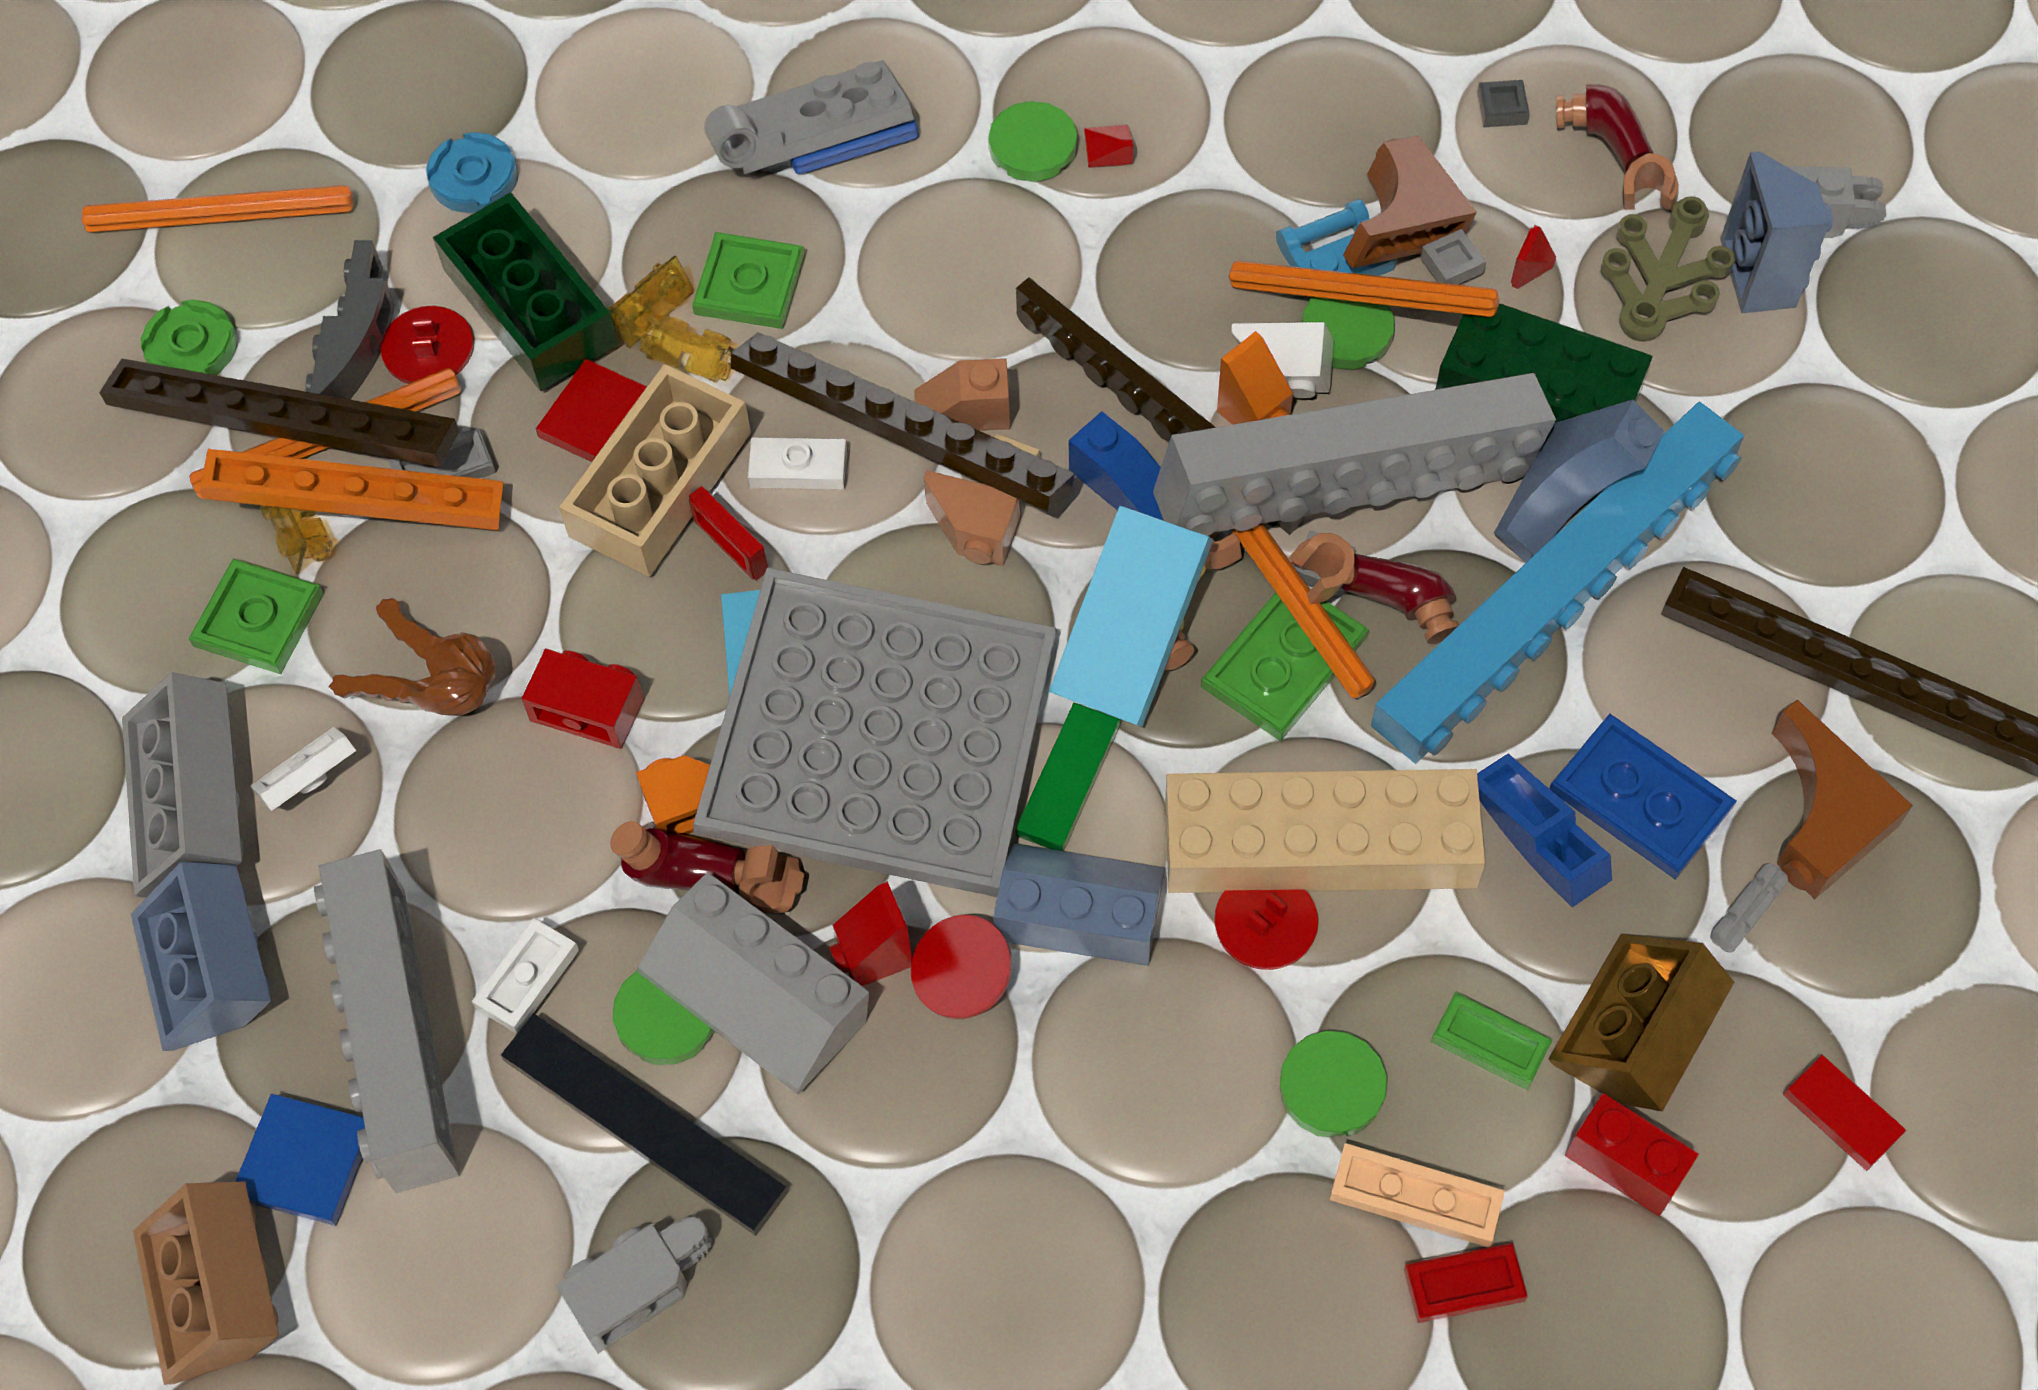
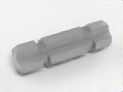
[1710,864,1788,953]

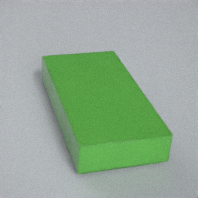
[1431,992,1552,1091]

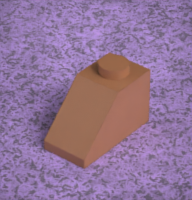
[914,358,1010,431]
[924,470,1020,566]

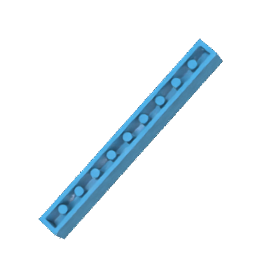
[1371,401,1745,764]

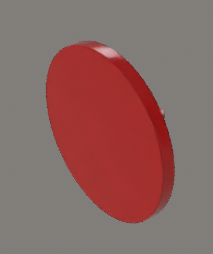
[380,306,474,384]
[1214,889,1318,970]
[911,915,1012,1019]

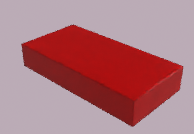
[689,486,768,581]
[1783,1054,1907,1171]
[1403,1243,1528,1323]

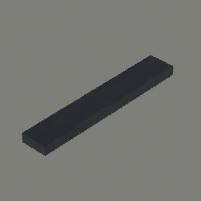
[500,1014,788,1236]

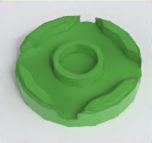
[988,101,1077,182]
[1302,297,1394,370]
[141,299,237,375]
[612,969,715,1065]
[1280,1031,1387,1138]

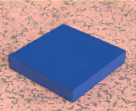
[235,1094,365,1226]

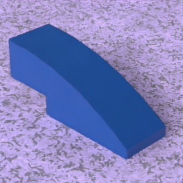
[1477,753,1612,907]

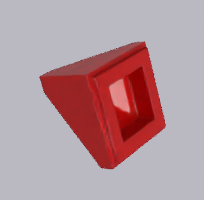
[1084,125,1133,168]
[1511,225,1557,289]

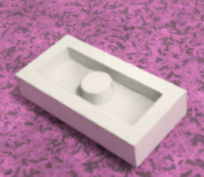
[748,438,847,490]
[250,727,356,811]
[471,918,579,1034]

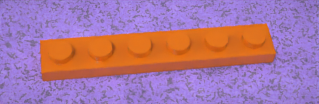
[200,449,503,531]

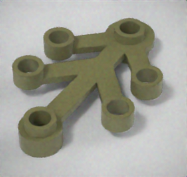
[1601,196,1735,342]

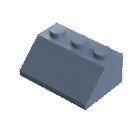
[1720,151,1833,313]
[993,843,1165,966]
[131,862,271,1051]

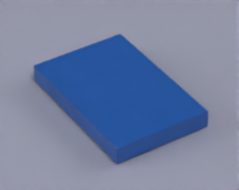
[1549,713,1737,880]

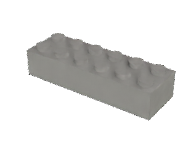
[314,849,460,1193]

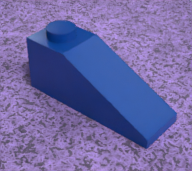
[1069,411,1164,521]

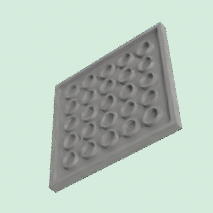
[693,568,1056,897]

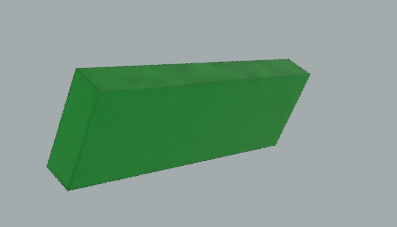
[1015,702,1120,851]

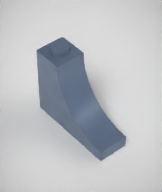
[1494,400,1664,563]

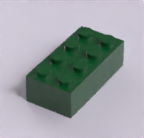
[432,192,619,392]
[1435,303,1653,423]

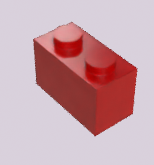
[521,648,644,749]
[1565,1093,1699,1217]

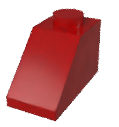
[828,882,912,986]

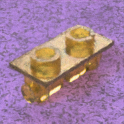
[607,255,695,348]
[640,314,734,382]
[260,505,333,574]

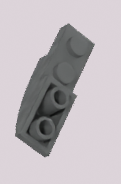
[305,240,395,399]

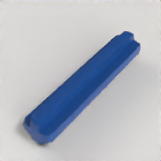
[790,117,918,174]

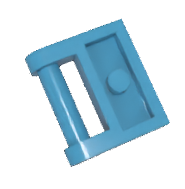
[1276,199,1396,299]

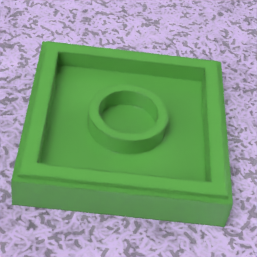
[692,232,805,329]
[189,558,324,674]

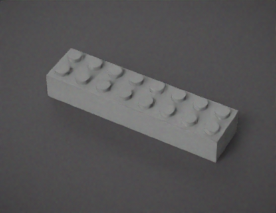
[1153,373,1556,536]

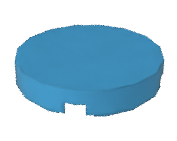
[426,132,518,213]

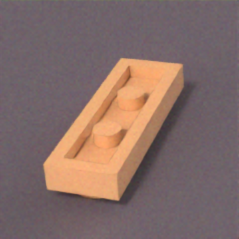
[1329,1143,1505,1248]

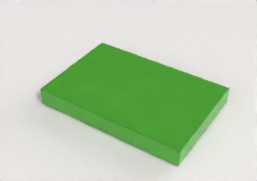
[1201,592,1369,741]

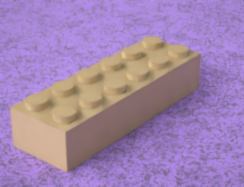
[1165,769,1485,893]

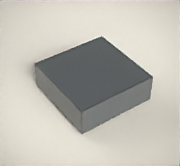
[1477,80,1530,128]

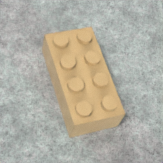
[559,364,751,577]

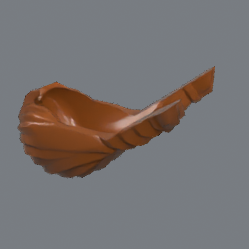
[328,598,496,716]

